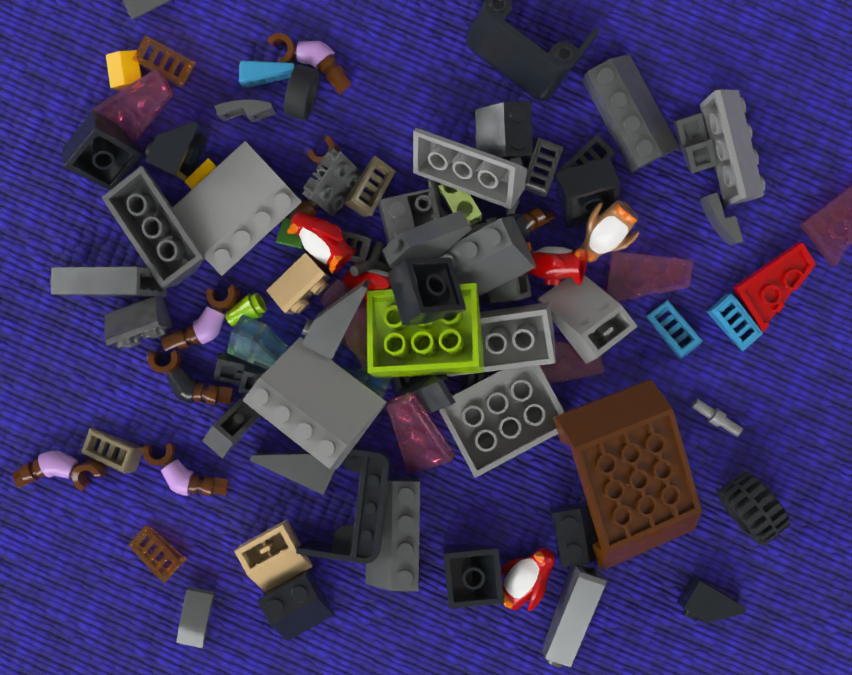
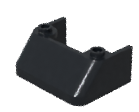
[466,0,600,101]
[296,445,391,564]

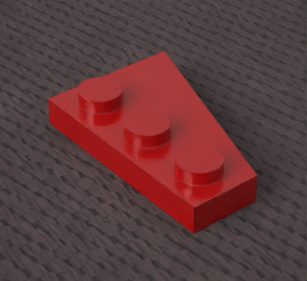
[732,242,816,332]

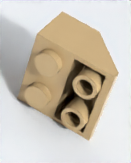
[266,253,330,315]
[234,519,312,592]

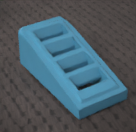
[239,60,295,88]
[706,293,763,351]
[646,300,703,360]

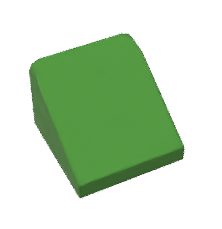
[276,218,304,250]

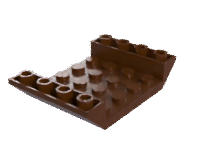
[553,379,702,571]

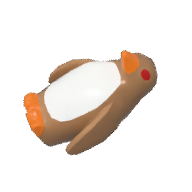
[579,200,640,263]

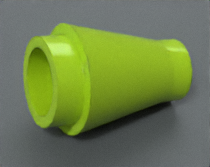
[225,293,267,326]

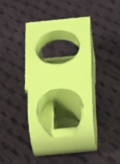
[438,184,482,226]

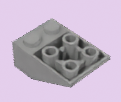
[537,275,638,364]

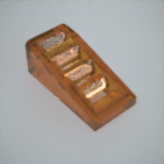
[132,35,195,88]
[128,525,187,584]

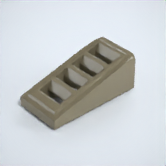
[344,156,396,217]
[81,428,143,473]

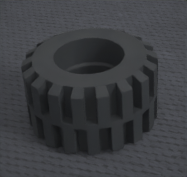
[717,471,791,546]

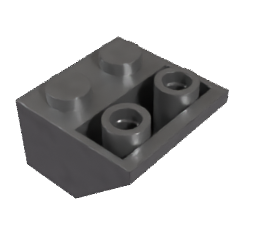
[378,188,440,244]
[104,296,173,349]

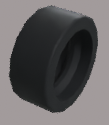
[284,64,319,121]

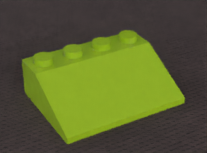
[367,283,484,378]

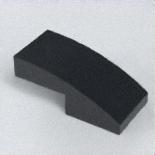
[213,353,266,394]

